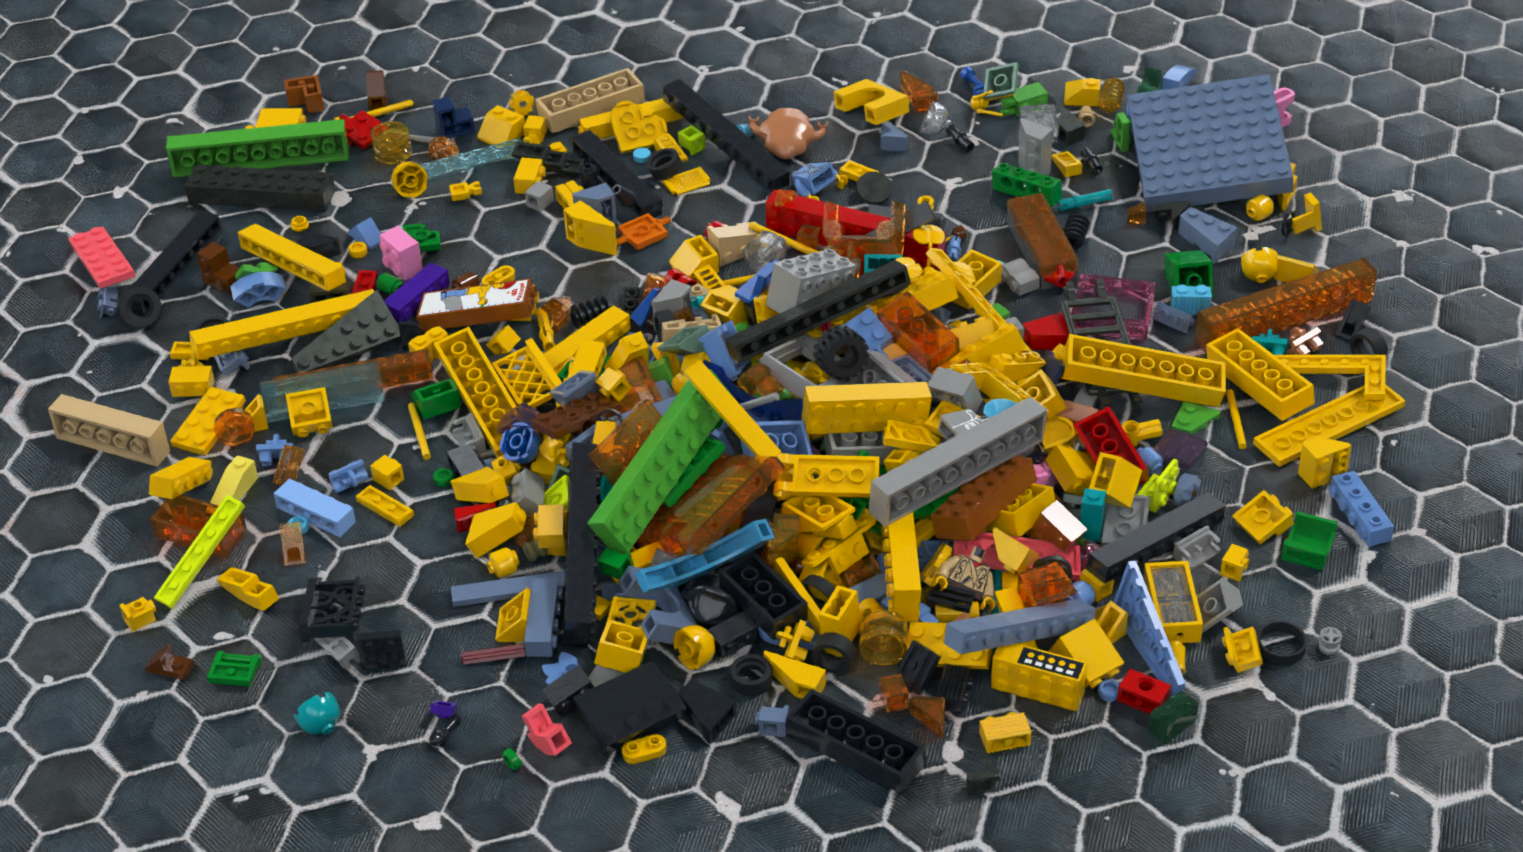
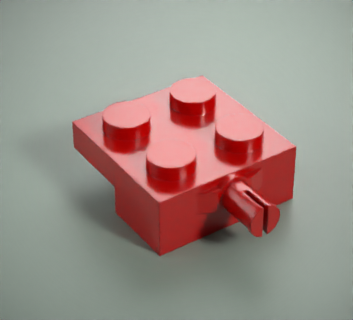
[339,110,388,150]

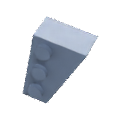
[1178,207,1238,263]

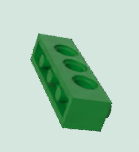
[991,163,1062,207]

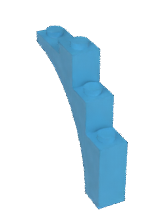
[635,519,775,593]

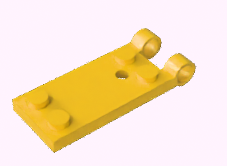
[773,453,880,498]

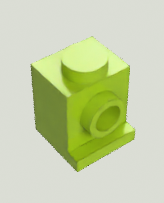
[678,125,706,155]

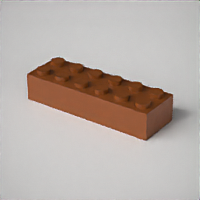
[930,455,1037,541]

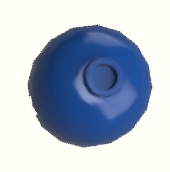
[500,422,542,464]

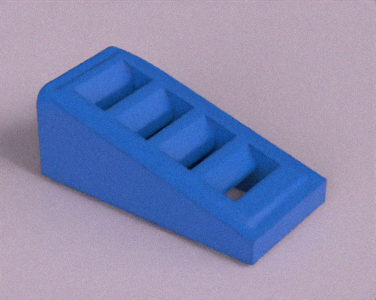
[630,287,661,327]

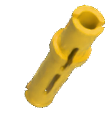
[535,307,555,351]

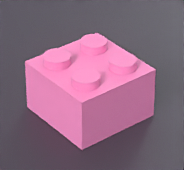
[379,226,423,281]

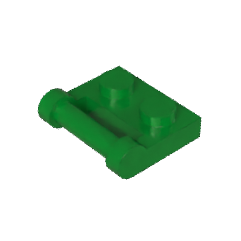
[207,651,262,687]

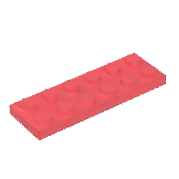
[68,227,136,289]
[952,532,1081,581]

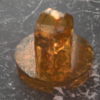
[214,408,255,447]

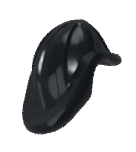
[681,574,743,627]

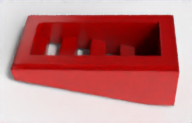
[454,502,496,533]

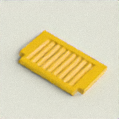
[662,167,711,196]

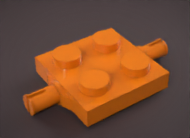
[616,213,671,250]

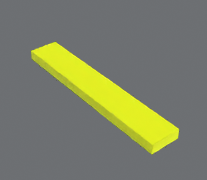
[154,495,245,609]

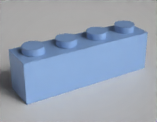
[273,479,356,537]

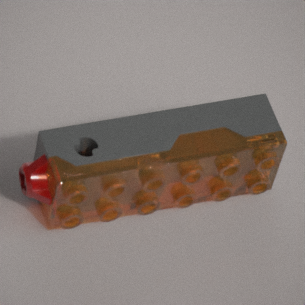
[1006,193,1079,290]

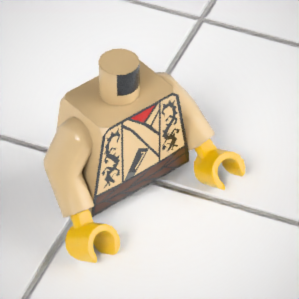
[931,546,996,612]

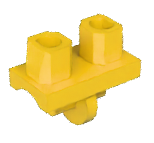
[776,620,815,662]

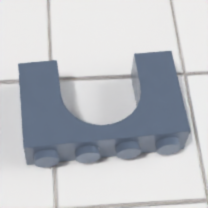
[618,566,698,644]

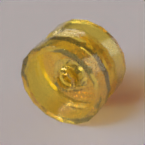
[371,121,412,164]
[859,611,907,666]

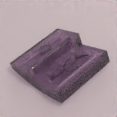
[1153,429,1208,469]

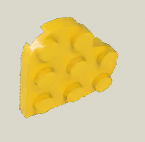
[610,101,667,154]

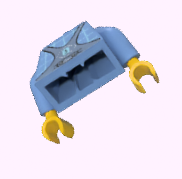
[791,162,848,201]

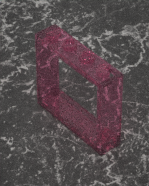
[1071,273,1157,341]

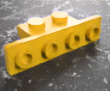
[801,517,876,575]

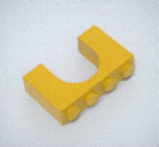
[833,79,910,125]

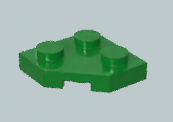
[402,223,441,252]

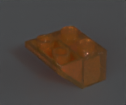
[1017,561,1077,606]

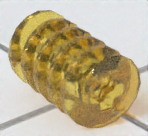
[1099,78,1125,113]

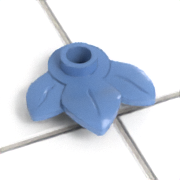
[542,652,578,685]

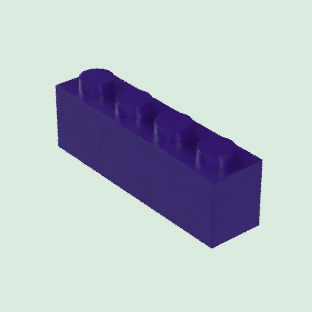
[384,262,450,323]

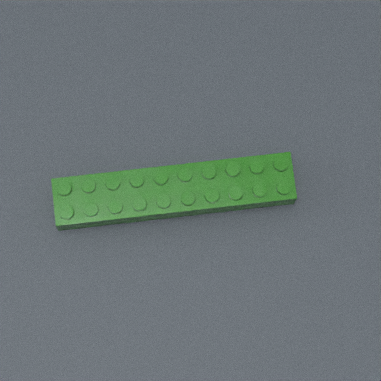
[166,119,349,177]
[587,369,731,552]

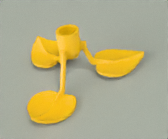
[896,225,976,284]

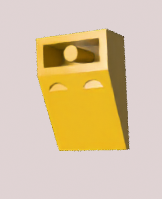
[563,200,618,255]

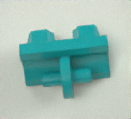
[1251,329,1287,355]

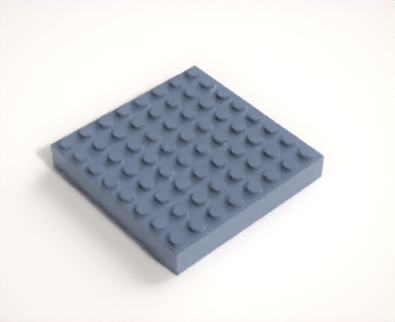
[1127,74,1293,212]

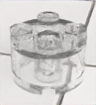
[744,230,787,272]

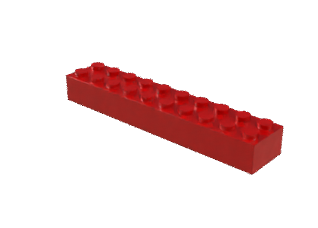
[765,190,946,271]

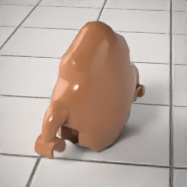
[748,108,828,160]

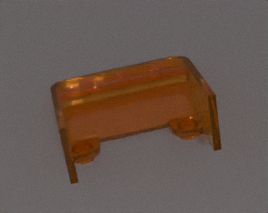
[823,201,905,258]

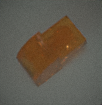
[737,363,784,397]

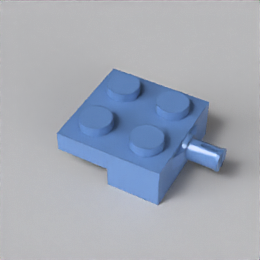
[842,308,893,358]

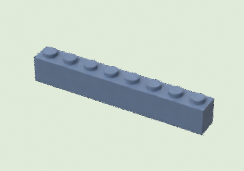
[943,599,1096,654]

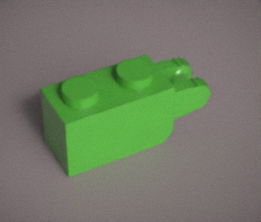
[1000,82,1048,116]

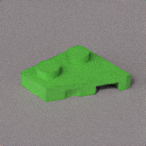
[1171,401,1221,437]

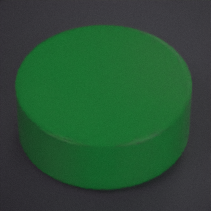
[433,468,454,487]
[502,748,523,771]

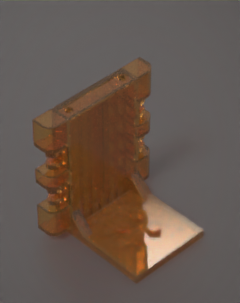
[589,399,786,555]

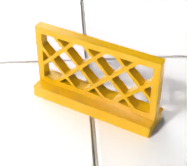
[492,338,562,413]

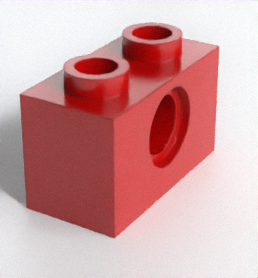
[1117,669,1171,718]

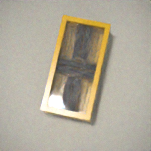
[1143,561,1203,643]

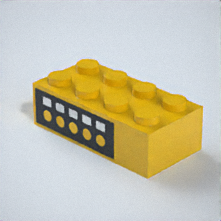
[991,644,1087,711]

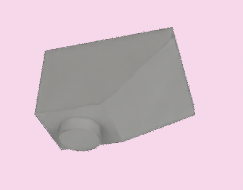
[1196,578,1243,633]

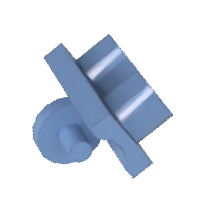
[256,434,296,467]
[329,459,369,493]

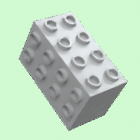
[766,249,856,313]

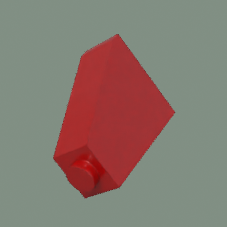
[1023,312,1078,350]

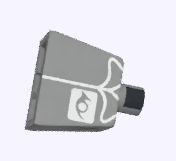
[937,409,989,441]

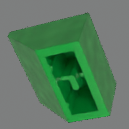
[410,378,461,420]

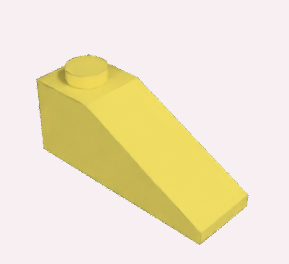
[207,455,258,514]

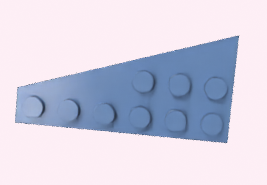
[1114,561,1186,701]

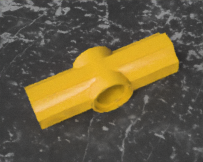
[1122,419,1162,447]

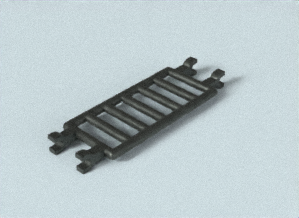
[1060,279,1142,411]

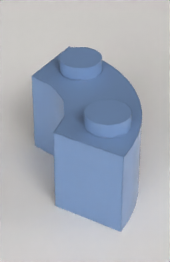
[230,272,286,307]

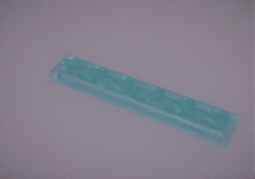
[420,138,522,180]

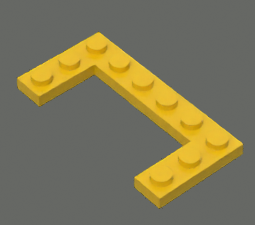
[1274,355,1386,401]

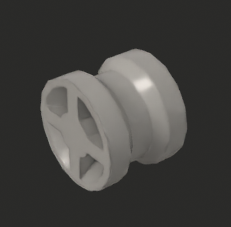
[1318,627,1342,655]

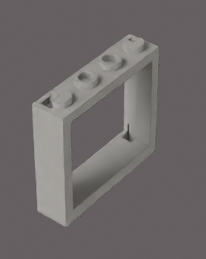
[758,333,849,400]

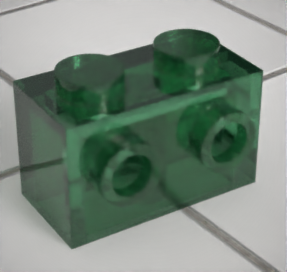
[1149,690,1198,744]

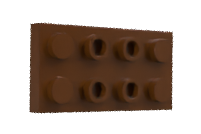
[530,392,621,440]

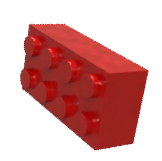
[1073,406,1149,486]

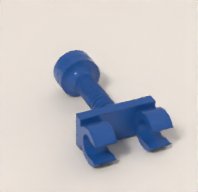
[960,67,984,96]

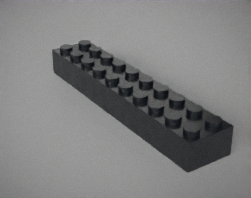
[562,442,601,646]

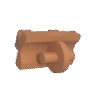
[1286,327,1324,355]

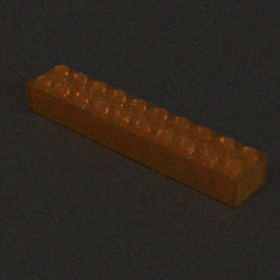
[1195,258,1377,354]

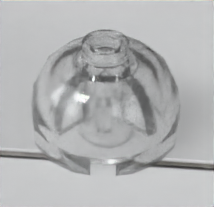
[920,100,951,136]

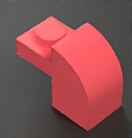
[521,704,572,756]

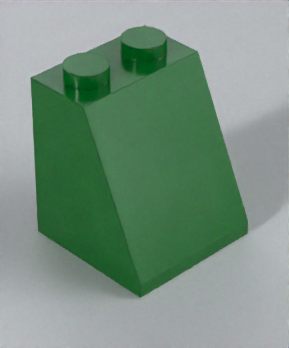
[1164,250,1213,298]

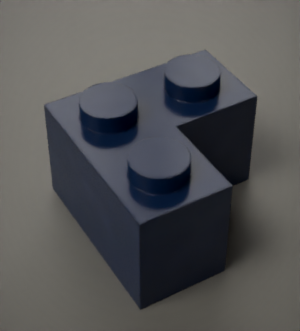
[432,97,475,140]

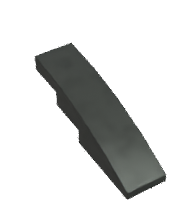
[511,141,586,177]

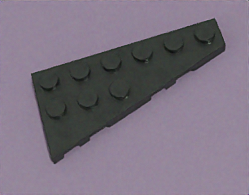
[291,290,401,378]

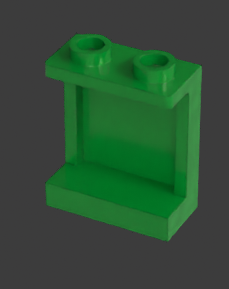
[1281,511,1338,571]

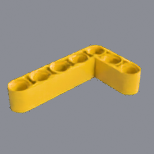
[950,363,1048,414]

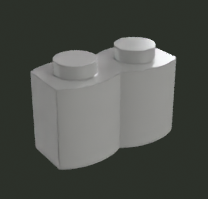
[1002,258,1040,296]

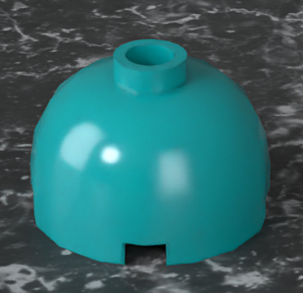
[293,692,340,735]

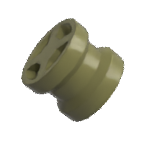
[522,539,547,562]

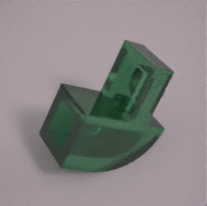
[1136,67,1163,94]

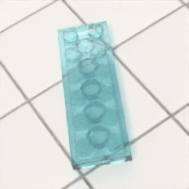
[260,361,385,422]

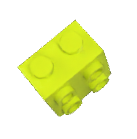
[1137,459,1180,513]

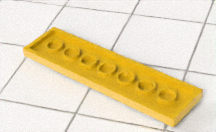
[1253,384,1406,467]

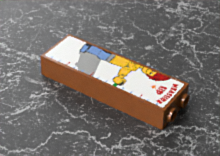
[416,278,537,331]

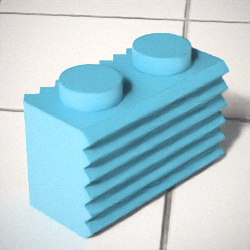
[1170,285,1212,315]

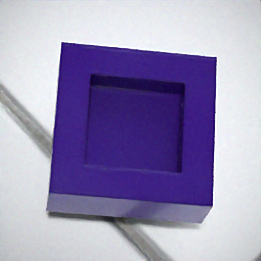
[430,700,458,719]

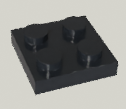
[356,630,406,670]

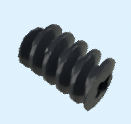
[1062,211,1090,249]
[570,295,611,329]

